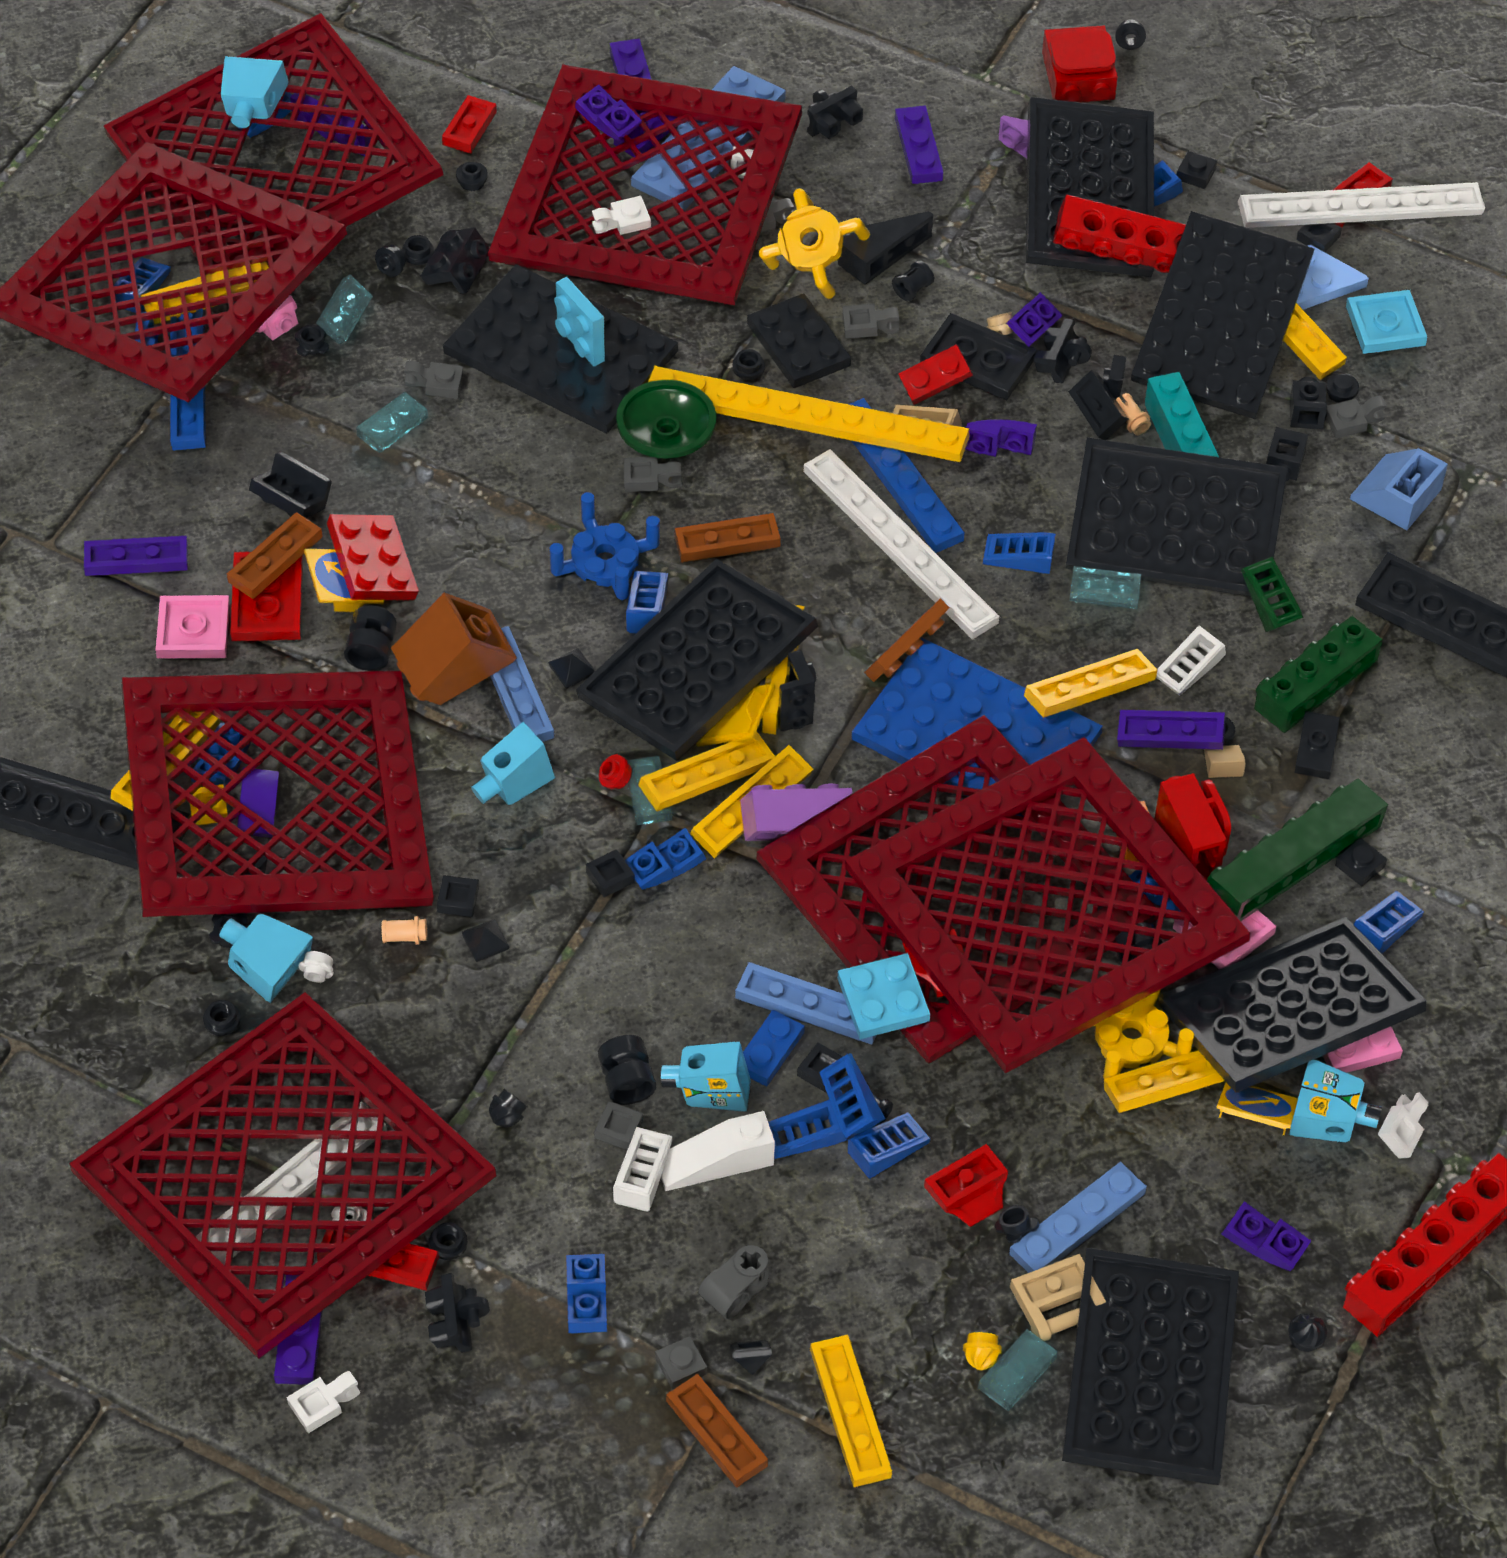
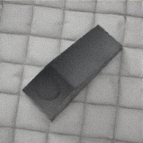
[838,211,933,285]

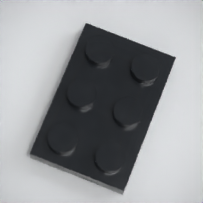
[747,293,851,388]
[920,313,1037,400]

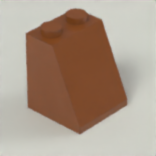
[391,592,517,705]

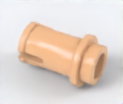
[1116,393,1151,435]
[382,916,427,945]

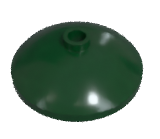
[616,380,716,458]

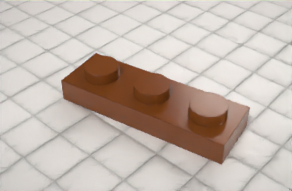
[227,512,322,599]
[675,513,781,562]
[864,598,950,682]
[666,1374,768,1488]

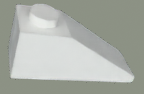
[661,1111,775,1191]

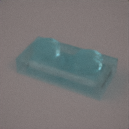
[316,274,373,345]
[356,392,428,454]
[1070,566,1141,609]
[627,756,672,826]
[978,1329,1058,1411]

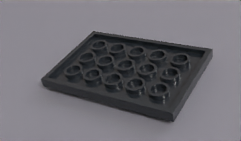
[1026,97,1154,277]
[1130,211,1315,419]
[443,264,678,434]
[1066,437,1288,597]
[576,559,818,761]
[1159,917,1426,1093]
[1062,1248,1239,1485]

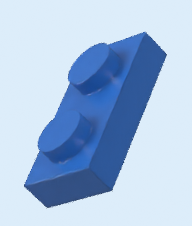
[743,1010,805,1087]

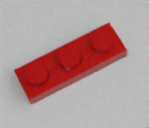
[317,1229,439,1291]

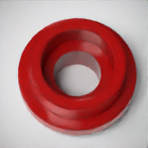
[599,754,632,789]

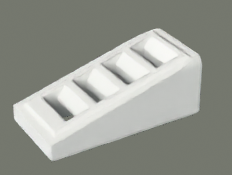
[1156,626,1226,696]
[613,1127,672,1212]

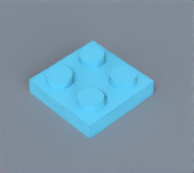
[554,277,605,366]
[1346,290,1427,354]
[837,953,930,1040]

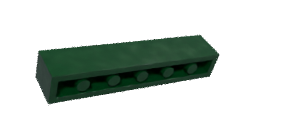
[1207,778,1388,921]

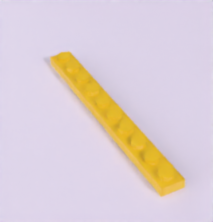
[648,366,970,462]

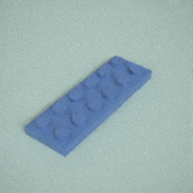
[631,66,786,211]

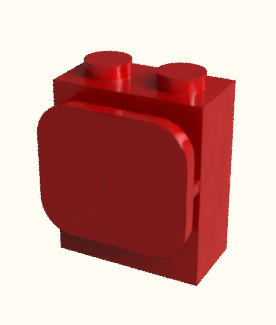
[1042,25,1118,102]
[1154,773,1231,881]

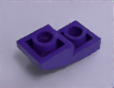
[575,85,642,141]
[1006,292,1063,347]
[965,420,1037,457]
[237,768,279,838]
[1221,1201,1311,1271]

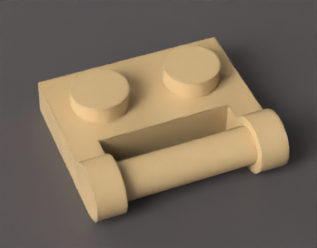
[1010,1254,1106,1343]

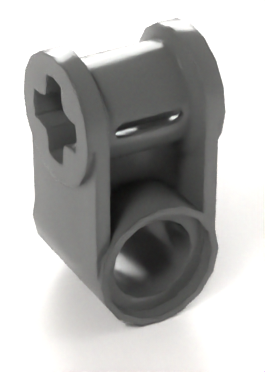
[698,1245,769,1319]

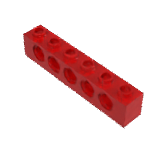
[1053,194,1186,273]
[1343,1153,1507,1337]

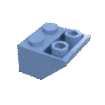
[1350,448,1448,530]

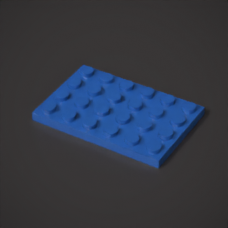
[852,638,1103,817]

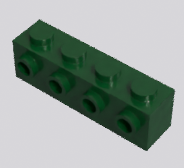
[1254,616,1383,733]

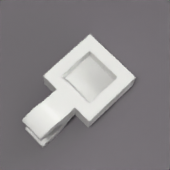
[592,196,651,235]
[1378,1092,1428,1159]
[286,1371,360,1434]

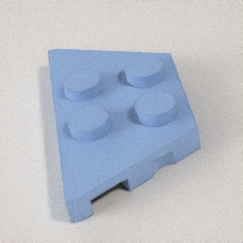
[1297,245,1369,310]

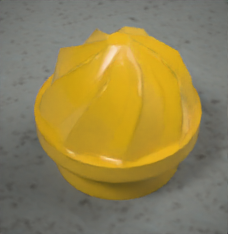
[963,1332,1002,1371]

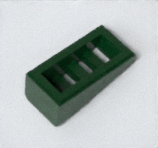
[1240,557,1303,632]

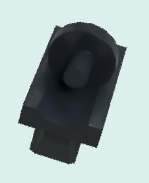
[807,85,863,139]
[1034,319,1092,383]
[425,1273,490,1353]

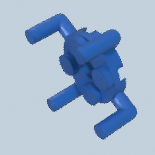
[550,492,660,600]

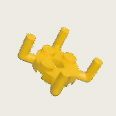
[759,188,870,299]
[1094,989,1194,1079]

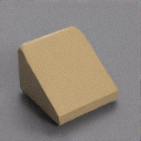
[1204,745,1246,778]

